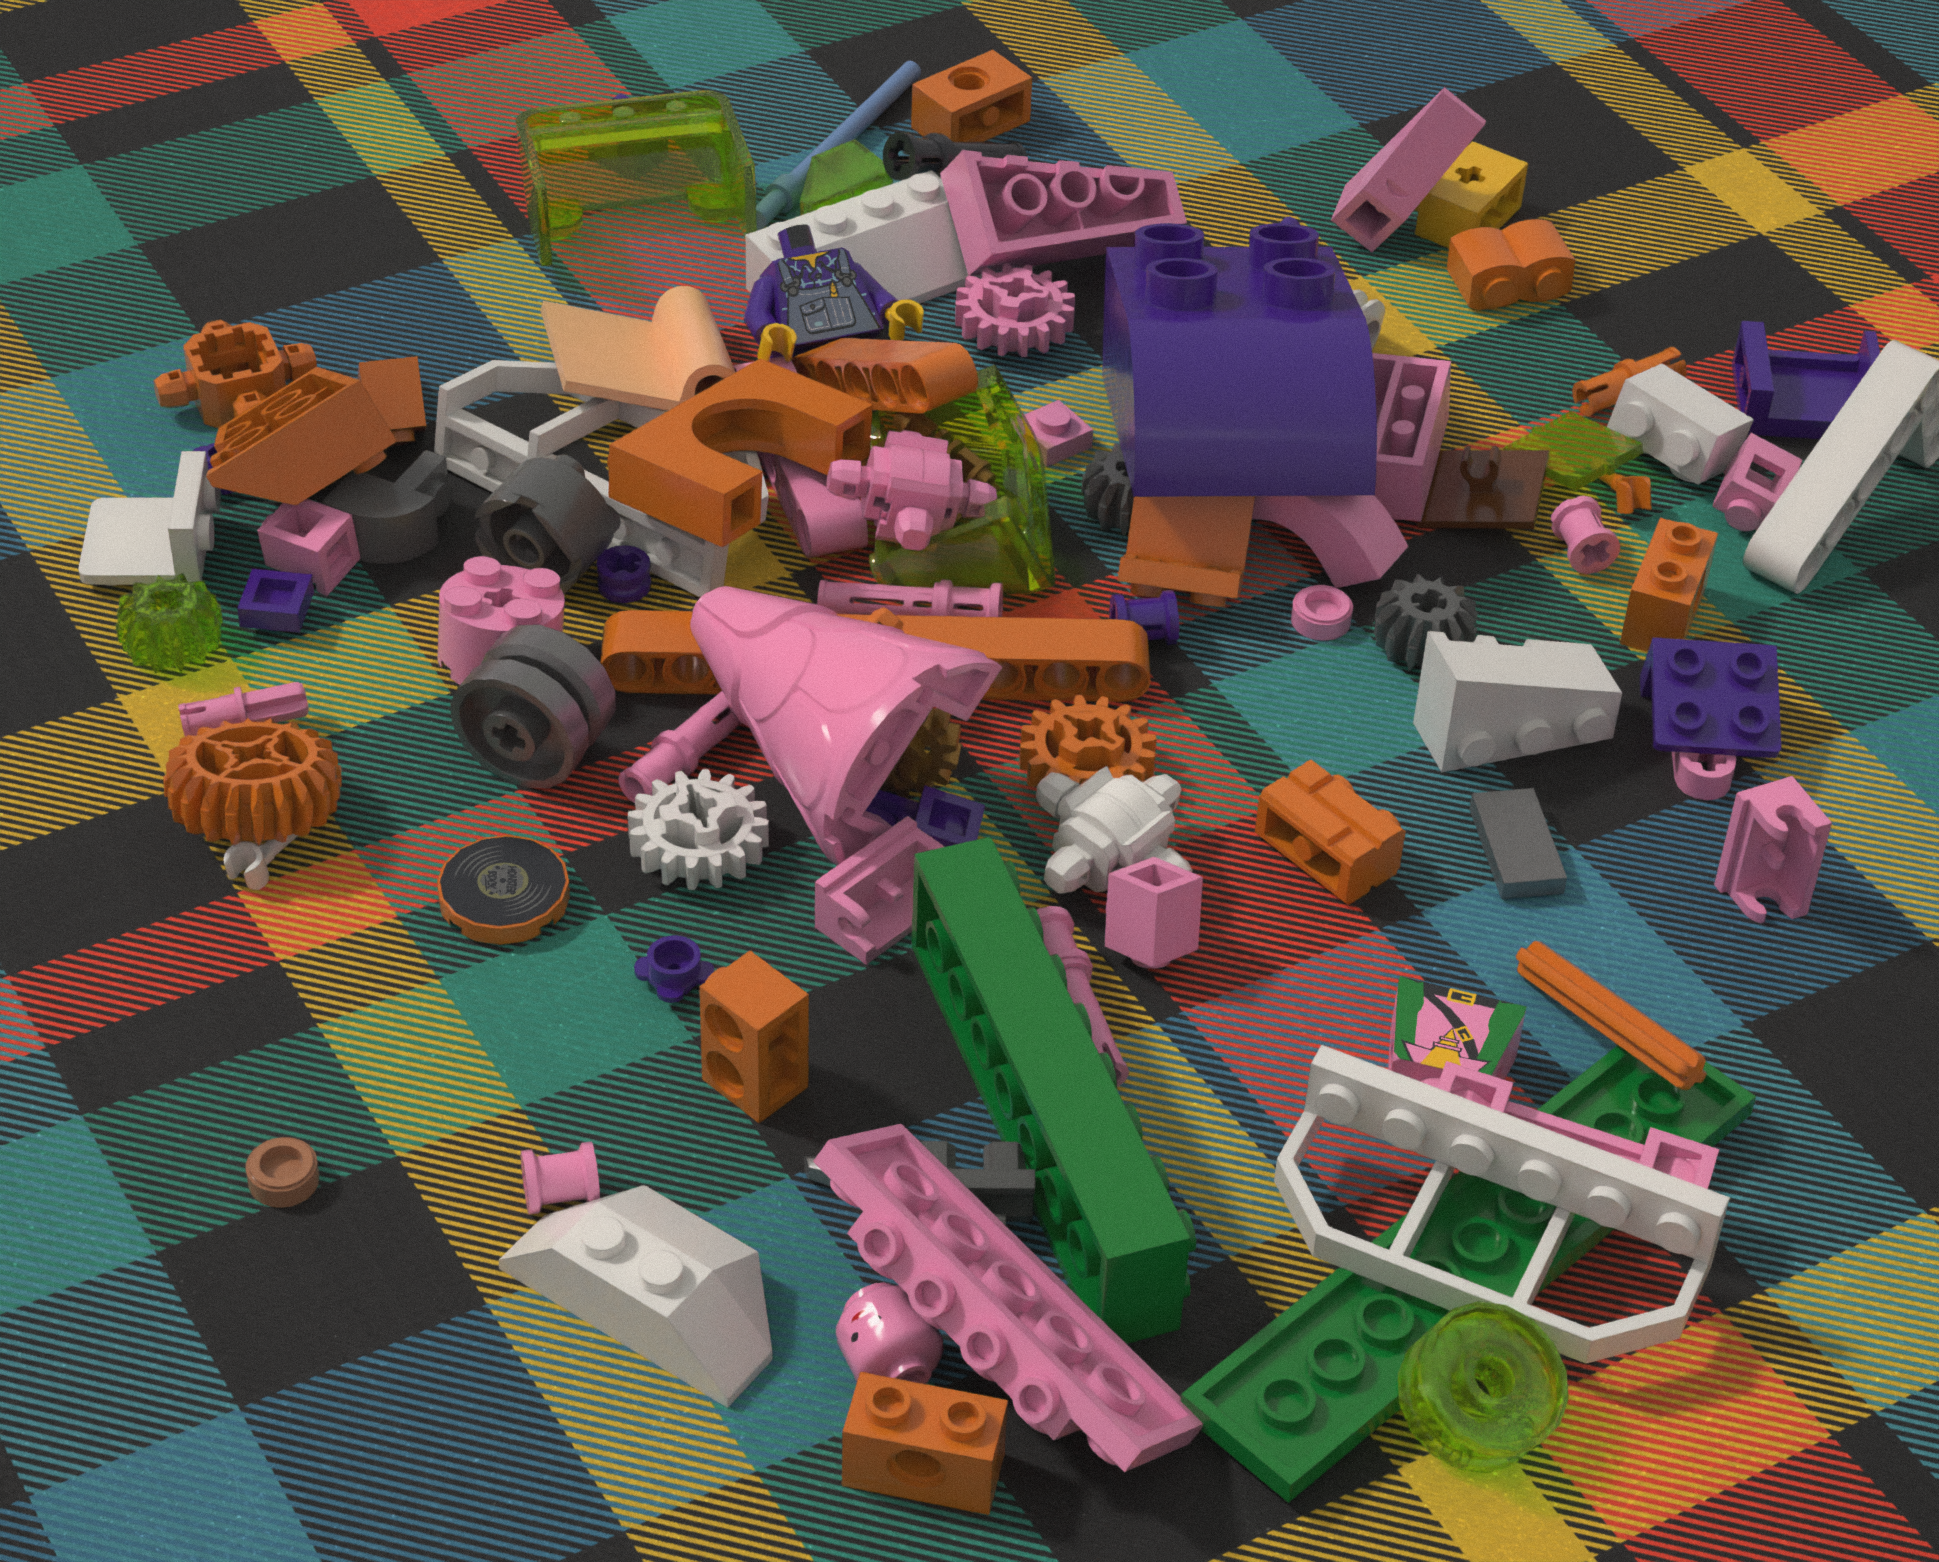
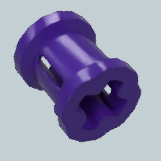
[1109,590,1179,645]

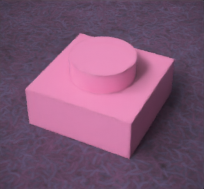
[1012,400,1093,467]

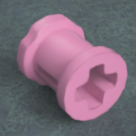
[1551,496,1621,574]
[521,1141,600,1215]

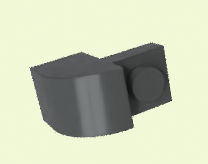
[321,450,452,564]

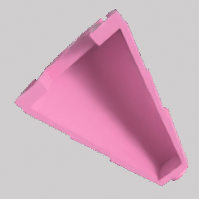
[690,586,1002,866]

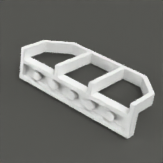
[434,360,769,597]
[1274,1045,1730,1364]

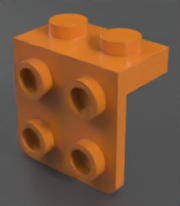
[1117,496,1256,607]

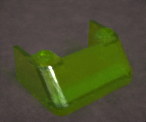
[516,90,757,266]

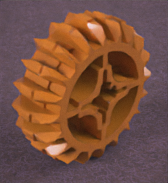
[163,718,342,846]

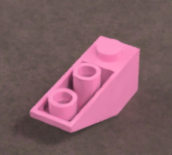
[1331,87,1486,252]

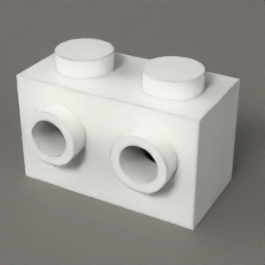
[1606,364,1754,485]

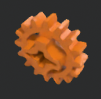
[1019,695,1157,787]

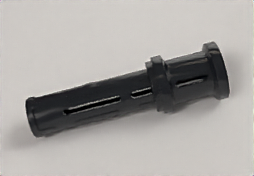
[883,132,1027,181]

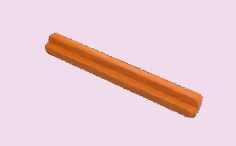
[1515,941,1707,1090]

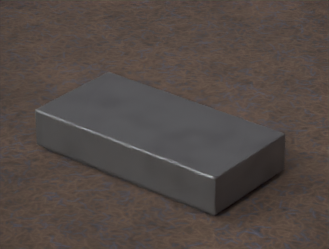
[1470,788,1567,899]

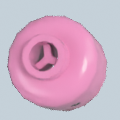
[836,1282,944,1384]

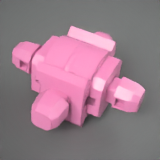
[827,430,997,551]

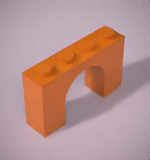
[607,358,873,548]

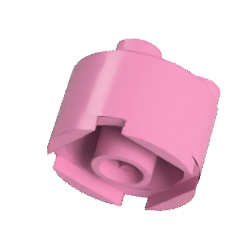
[437,556,565,685]

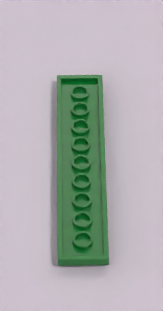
[1180,1045,1756,1503]

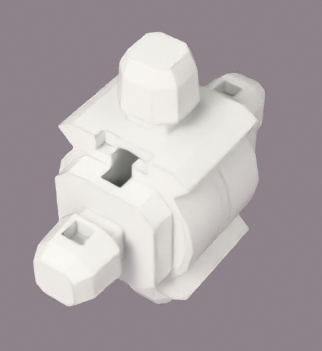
[1036,766,1192,894]

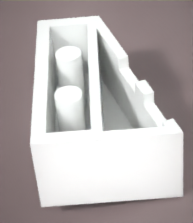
[1413,631,1622,772]

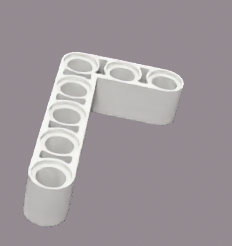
[1743,340,1939,594]

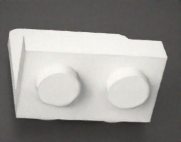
[78,451,221,586]

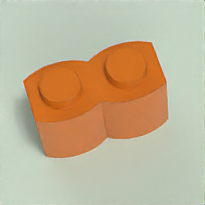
[1447,219,1576,310]

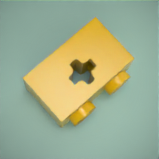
[1414,141,1528,248]

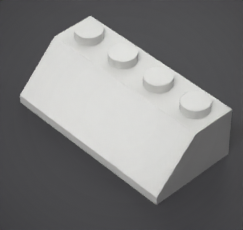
[745,170,982,304]

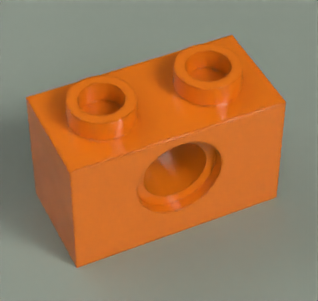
[911,50,1032,142]
[1620,518,1718,652]
[842,1372,1008,1515]

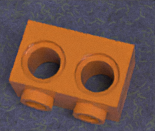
[699,951,809,1123]

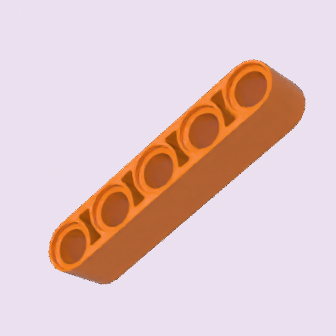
[791,338,978,414]

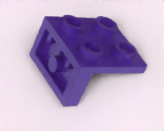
[1640,637,1781,758]

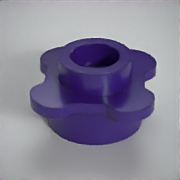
[634,935,714,1003]

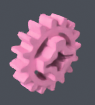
[955,263,1075,357]

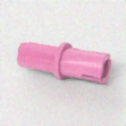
[178,682,309,736]

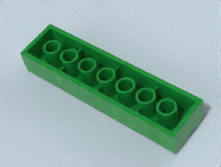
[911,837,1196,1344]

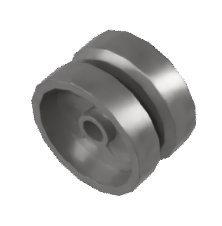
[450,625,616,788]

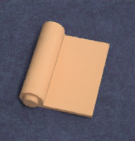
[540,286,735,411]

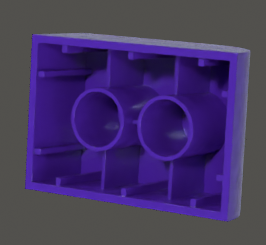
[1102,223,1377,497]

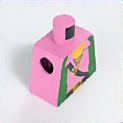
[1388,976,1527,1087]

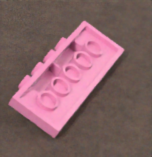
[813,1124,1203,1472]

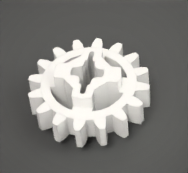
[628,769,769,890]

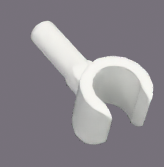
[224,834,298,890]

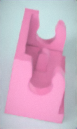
[1714,776,1832,923]
[815,816,944,965]

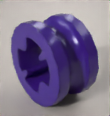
[596,545,651,603]

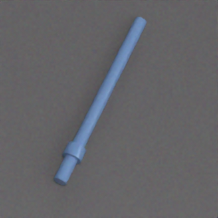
[748,61,921,229]

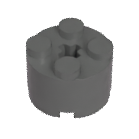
[474,454,621,594]

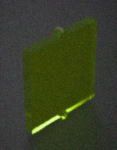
[1503,411,1643,491]

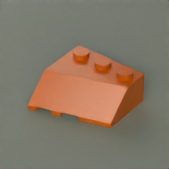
[206,367,397,506]

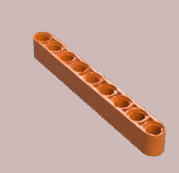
[600,610,1151,702]

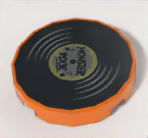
[437,835,570,945]

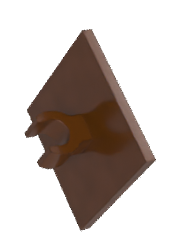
[1417,446,1550,529]

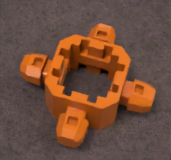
[153,319,317,428]

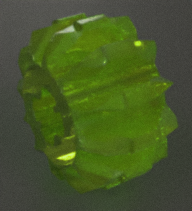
[115,573,223,674]

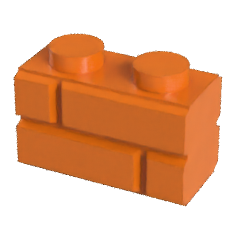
[1255,760,1406,905]

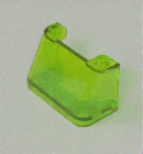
[869,365,1055,594]

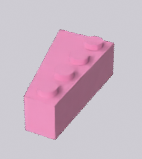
[940,150,1187,276]

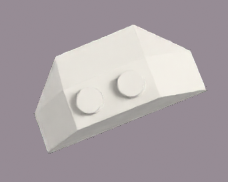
[499,1185,772,1408]

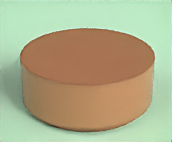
[246,1137,319,1208]

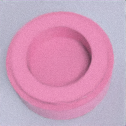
[1291,585,1353,641]

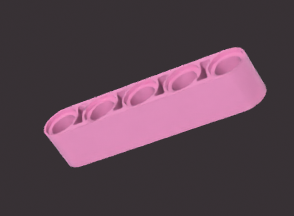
[733,356,868,558]

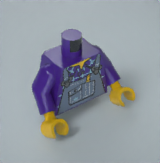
[743,224,924,362]

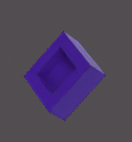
[237,569,314,633]

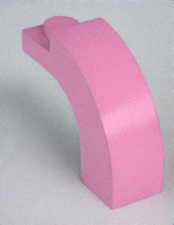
[1252,495,1408,588]

